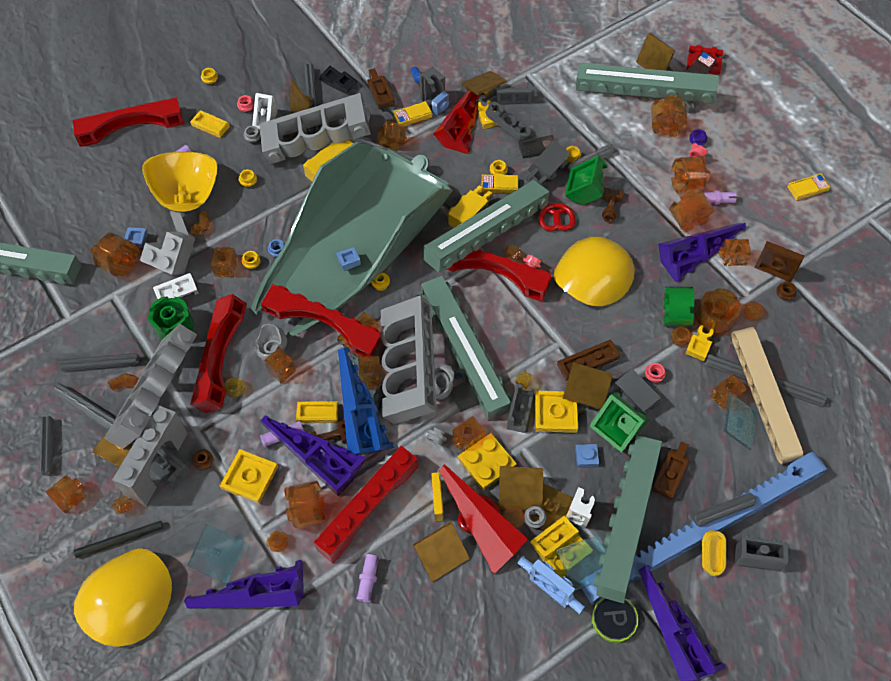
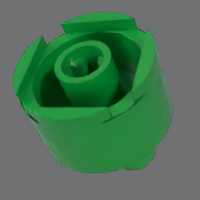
[663,286,694,326]
[148,296,194,340]

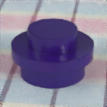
[689,129,707,146]

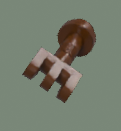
[602,187,624,222]
[311,420,347,444]

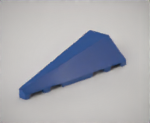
[338,348,394,456]

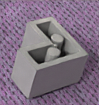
[140,232,195,275]

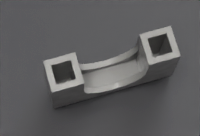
[112,405,188,506]

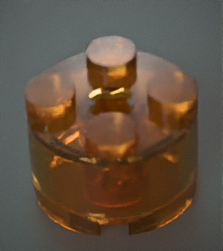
[650,95,688,137]
[671,156,711,194]
[669,189,714,233]
[91,232,139,277]
[696,288,741,336]
[284,480,326,529]

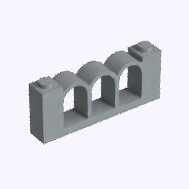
[260,93,371,165]
[380,295,436,424]
[104,323,197,449]

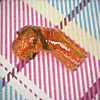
[190,212,210,236]
[108,373,139,390]

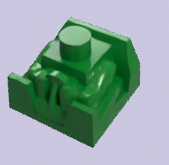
[564,155,608,205]
[589,393,649,453]

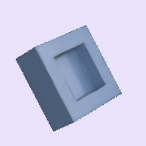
[432,91,449,116]
[123,227,148,248]
[336,247,361,271]
[575,444,599,468]

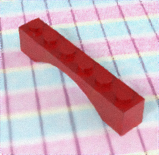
[72,97,184,147]
[446,249,552,302]
[261,284,381,360]
[190,294,247,413]
[314,446,418,564]

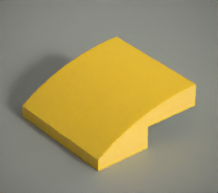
[530,516,594,577]

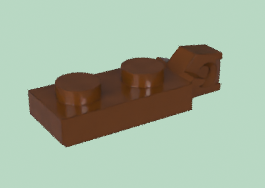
[367,68,395,110]
[652,441,689,500]

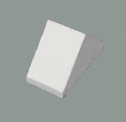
[252,93,277,129]

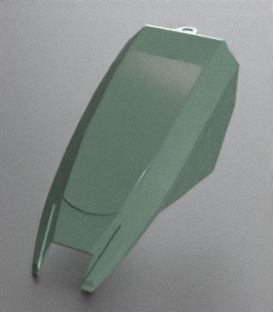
[251,142,453,337]

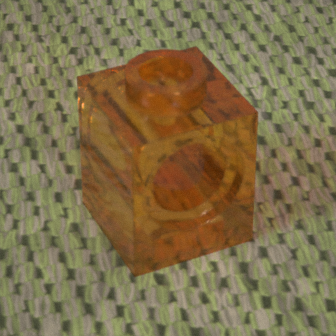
[378,120,407,151]
[719,239,751,266]
[211,247,238,278]
[264,348,296,384]
[359,356,381,389]
[710,374,747,411]
[452,416,486,452]
[46,475,86,514]

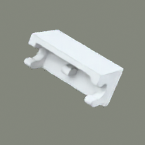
[153,273,199,299]
[566,487,595,529]

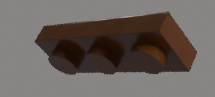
[557,339,620,381]

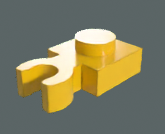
[478,100,498,129]
[685,325,714,361]

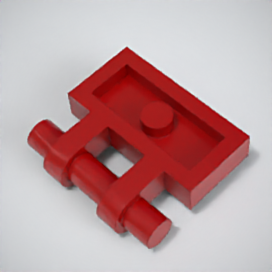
[686,44,724,75]

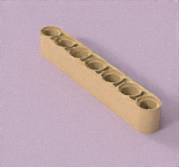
[731,327,803,464]

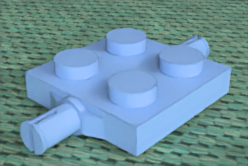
[518,556,585,614]

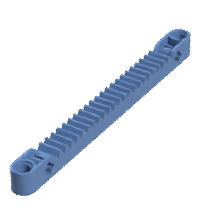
[579,451,828,605]

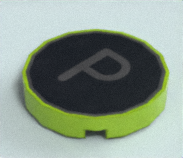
[592,598,638,643]

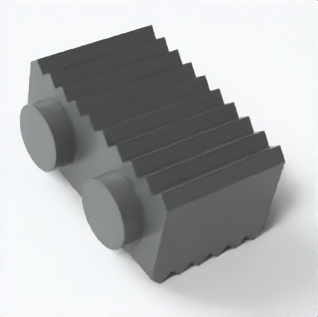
[735,536,788,571]

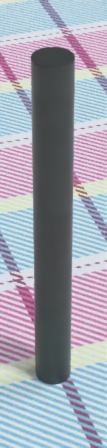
[74,521,164,558]

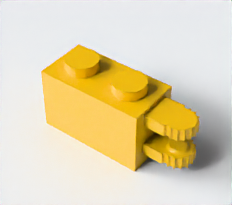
[448,185,493,228]

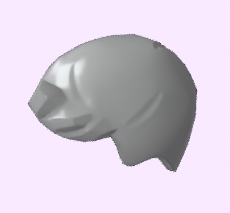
[256,324,287,362]
[434,365,454,400]

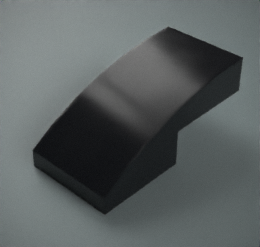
[319,65,358,93]

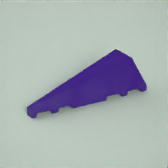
[658,223,746,282]
[261,415,366,496]
[184,560,304,608]
[639,565,726,681]

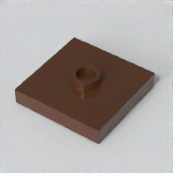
[754,241,804,282]

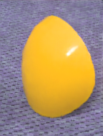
[142,152,217,212]
[554,237,635,306]
[74,548,172,647]

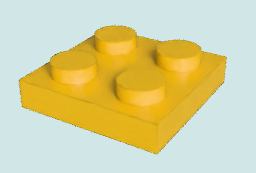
[535,391,578,433]
[457,433,517,491]
[220,449,278,504]

